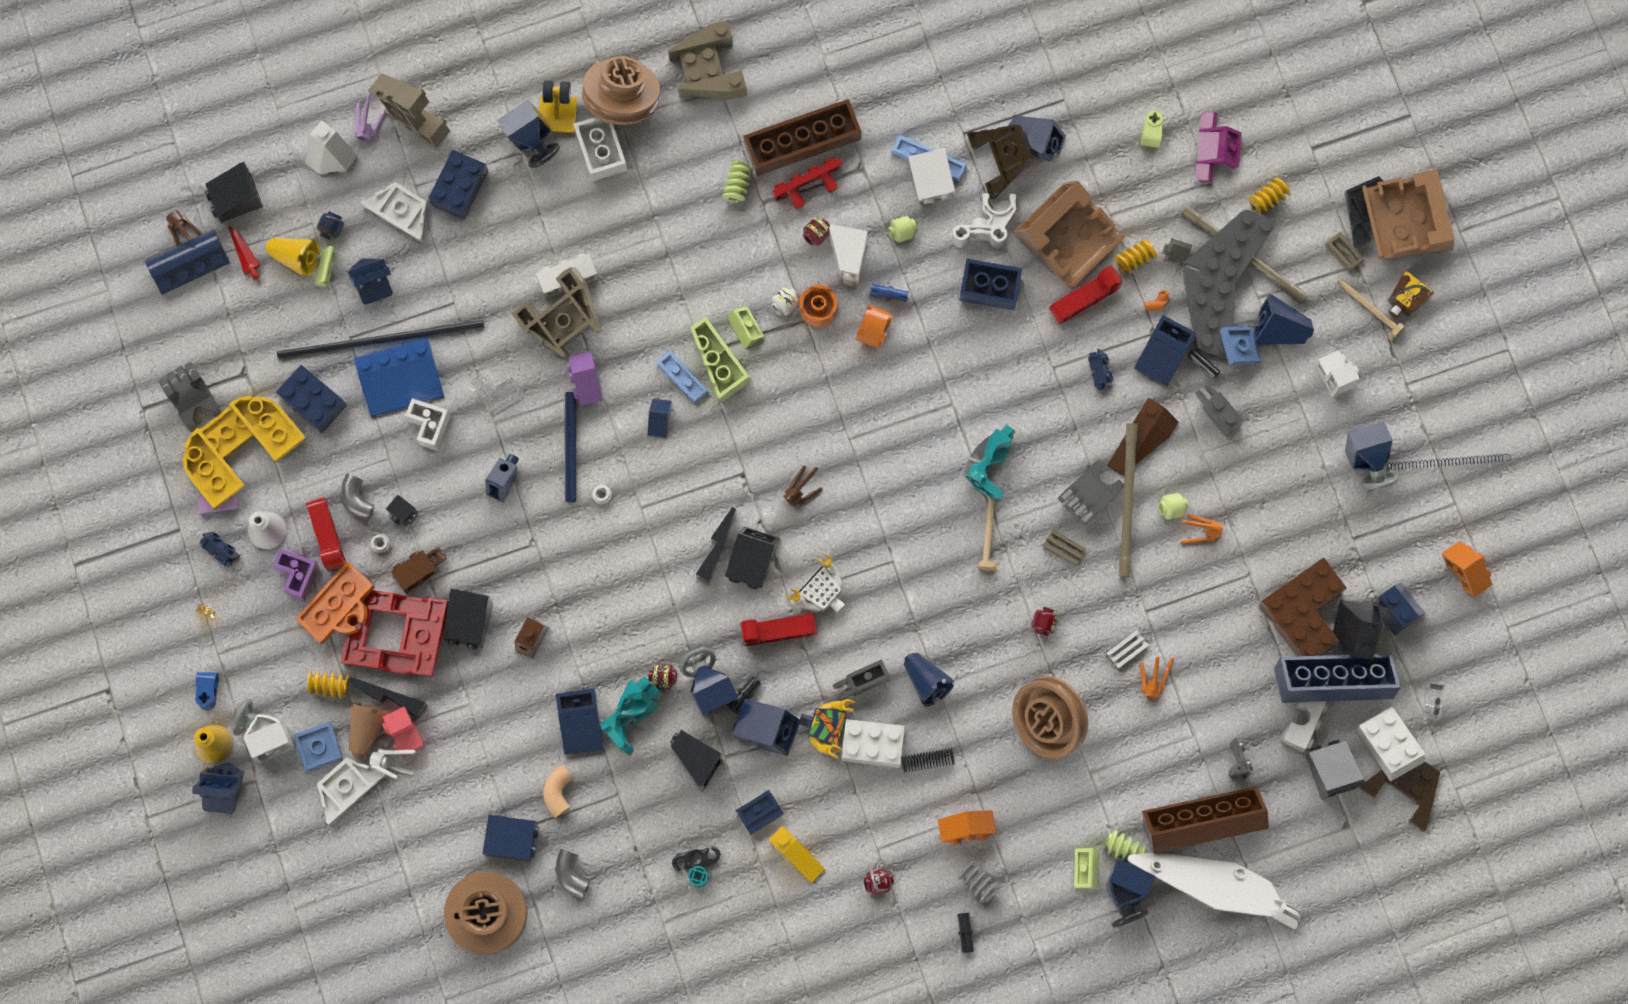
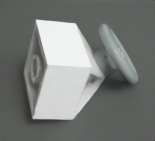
[232,699,295,764]

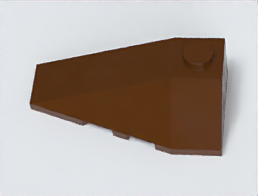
[1107,398,1179,475]

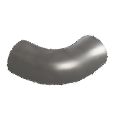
[340,474,375,522]
[555,849,590,900]

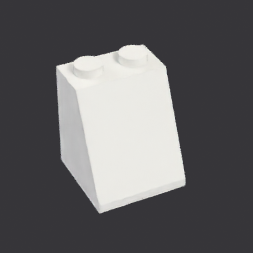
[830,224,868,286]

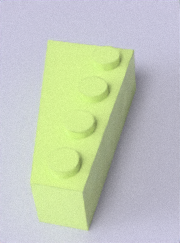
[691,317,752,403]

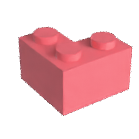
[382,707,425,758]

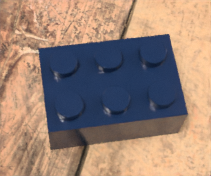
[428,150,489,220]
[959,258,1022,311]
[275,365,347,434]

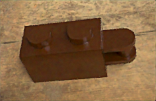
[391,547,447,594]

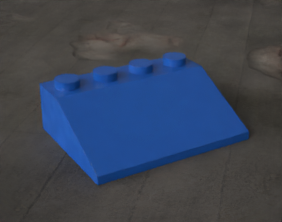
[354,338,445,417]

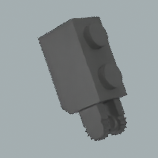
[1195,383,1244,437]
[833,659,890,700]

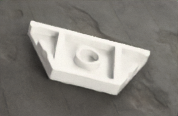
[360,182,427,242]
[317,757,386,826]

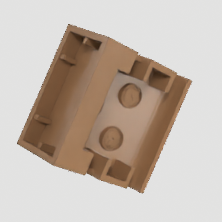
[1362,169,1454,259]
[1012,181,1125,288]

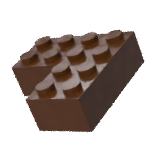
[1259,557,1347,656]

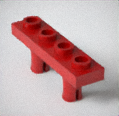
[772,157,842,209]

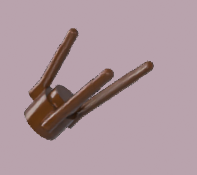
[166,211,203,246]
[783,465,823,507]

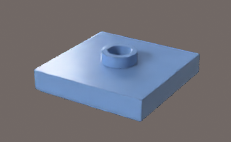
[1220,327,1261,365]
[293,722,343,772]

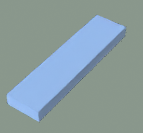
[892,135,967,183]

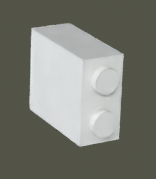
[908,148,956,205]

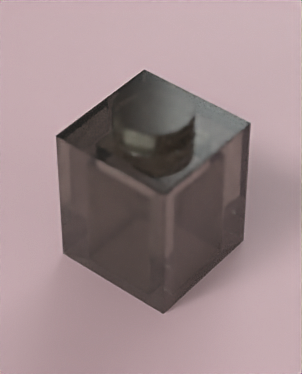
[1162,238,1193,267]

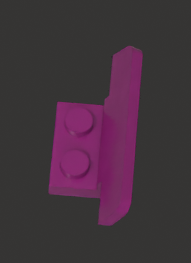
[1196,111,1242,182]

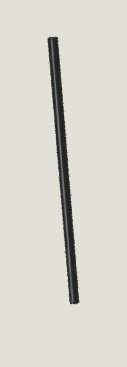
[277,320,484,359]

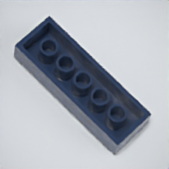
[1274,654,1401,703]

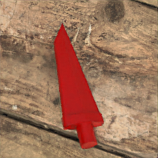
[228,225,261,280]

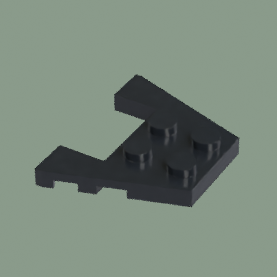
[1345,176,1384,248]

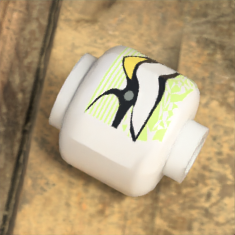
[771,288,799,316]

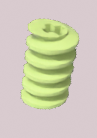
[722,160,753,202]
[1102,829,1146,865]

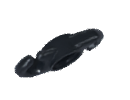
[672,846,721,871]

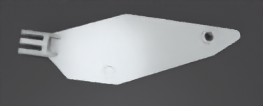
[1128,852,1303,929]

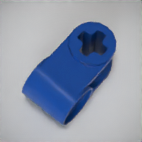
[195,672,219,710]

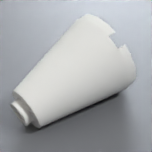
[248,511,287,550]

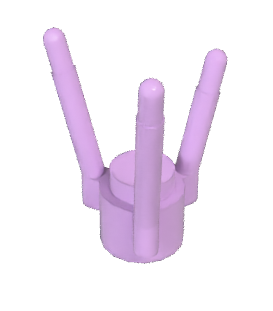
[355,93,385,141]

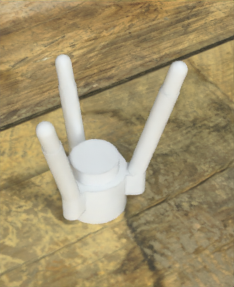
[369,749,416,779]

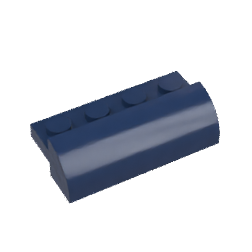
[145,229,230,295]

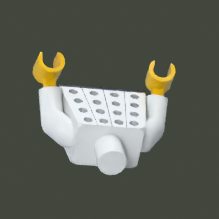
[786,553,845,613]

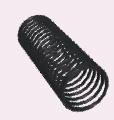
[901,747,955,773]

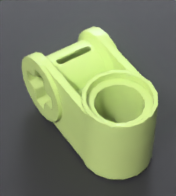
[1141,110,1163,148]

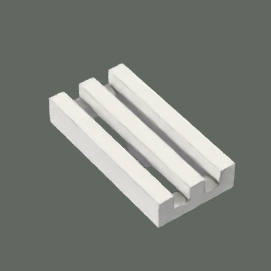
[1106,630,1149,669]

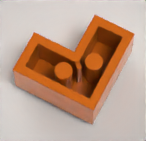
[1441,541,1493,597]
[937,810,996,845]

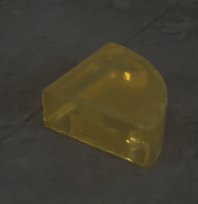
[195,604,216,619]

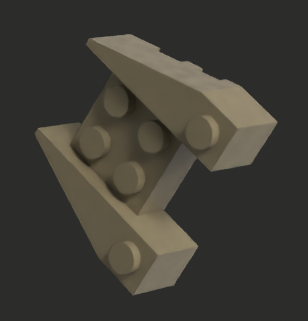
[668,20,747,100]
[368,73,450,148]
[511,267,602,358]

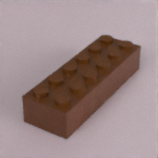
[743,99,862,176]
[1142,786,1269,854]

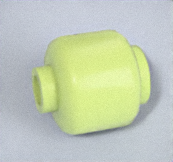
[888,216,917,242]
[1158,493,1188,520]

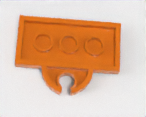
[295,561,375,644]

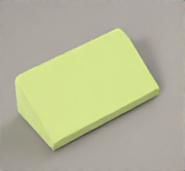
[314,246,336,287]
[727,306,765,348]
[1074,848,1099,889]

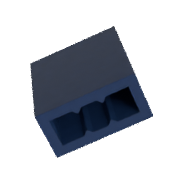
[482,815,540,862]

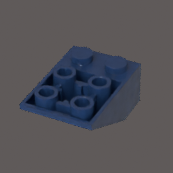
[1134,315,1196,386]
[556,688,603,755]

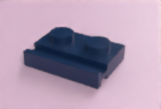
[736,790,784,835]

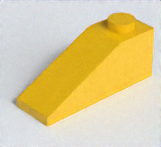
[769,826,825,884]

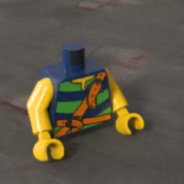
[799,699,855,759]

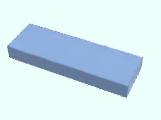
[656,350,709,404]

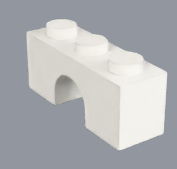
[536,254,598,299]
[1281,701,1329,752]

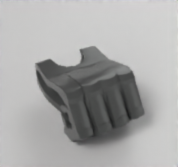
[158,362,222,432]
[1058,459,1124,526]

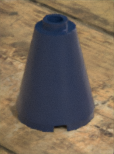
[904,653,955,707]

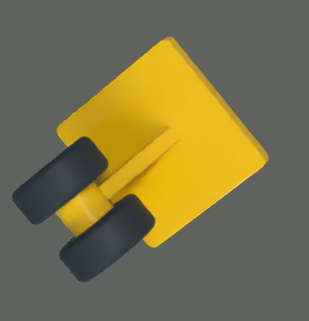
[539,80,577,133]

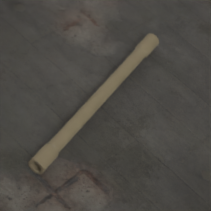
[1181,206,1308,304]
[1119,423,1138,577]

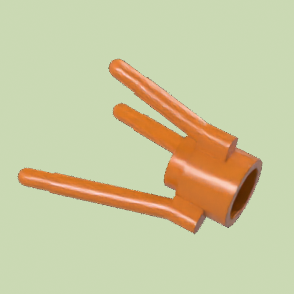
[1180,514,1223,544]
[1140,656,1174,698]

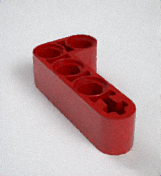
[1049,265,1123,324]
[306,497,346,572]
[740,614,818,646]

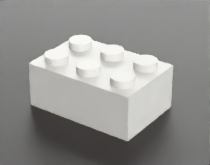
[574,117,627,182]
[1358,707,1425,781]
[841,719,904,768]

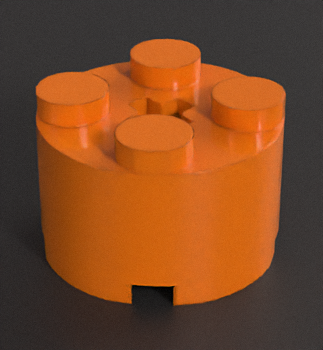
[800,284,838,327]
[855,304,893,348]

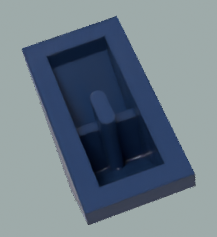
[647,398,672,438]

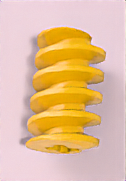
[1249,178,1291,215]
[1114,239,1157,275]
[307,670,350,699]

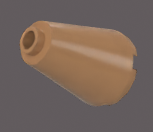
[349,702,389,758]

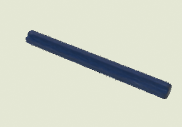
[565,392,576,503]

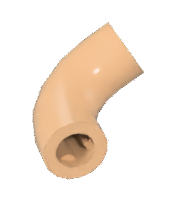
[543,764,573,819]

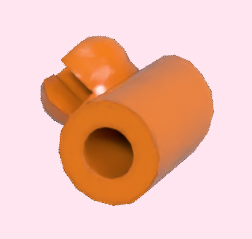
[1145,290,1170,311]

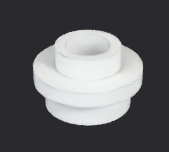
[592,485,612,505]
[371,534,390,554]

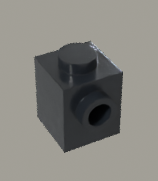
[386,495,418,527]

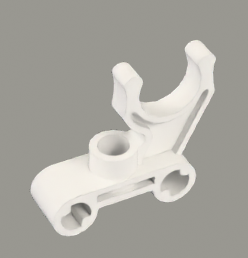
[952,193,1016,249]

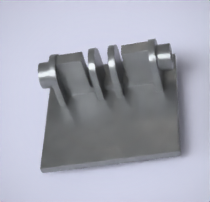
[1228,738,1253,780]

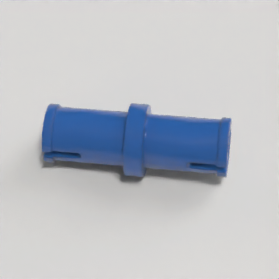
[870,283,909,303]

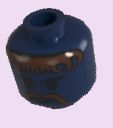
[316,211,344,240]

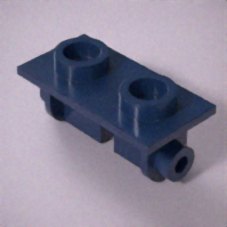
[1088,349,1114,390]
[199,532,240,567]

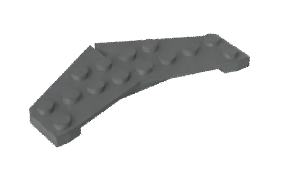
[1181,210,1276,361]

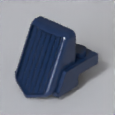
[346,257,393,305]
[192,762,244,814]

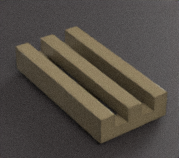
[1325,232,1364,273]
[1043,529,1086,566]

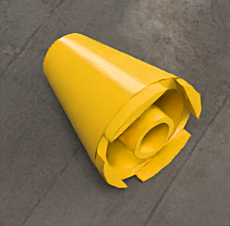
[265,238,321,276]
[193,725,233,764]

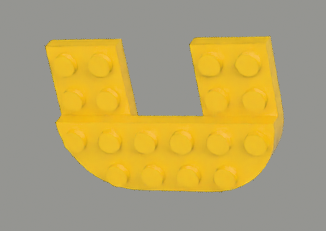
[183,396,306,510]

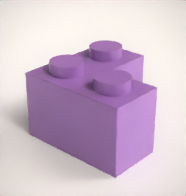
[567,350,603,406]
[273,548,320,602]

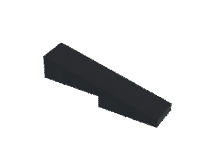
[696,507,737,586]
[348,676,428,718]

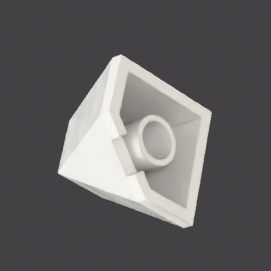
[305,121,358,175]

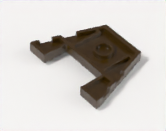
[967,124,1033,199]
[1359,761,1440,832]

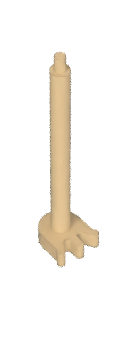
[1337,279,1405,342]
[977,497,997,572]

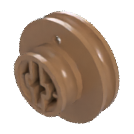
[582,56,660,125]
[1012,676,1089,759]
[444,871,527,954]

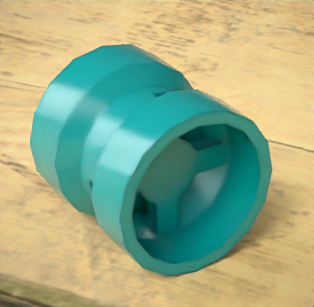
[688,866,709,888]

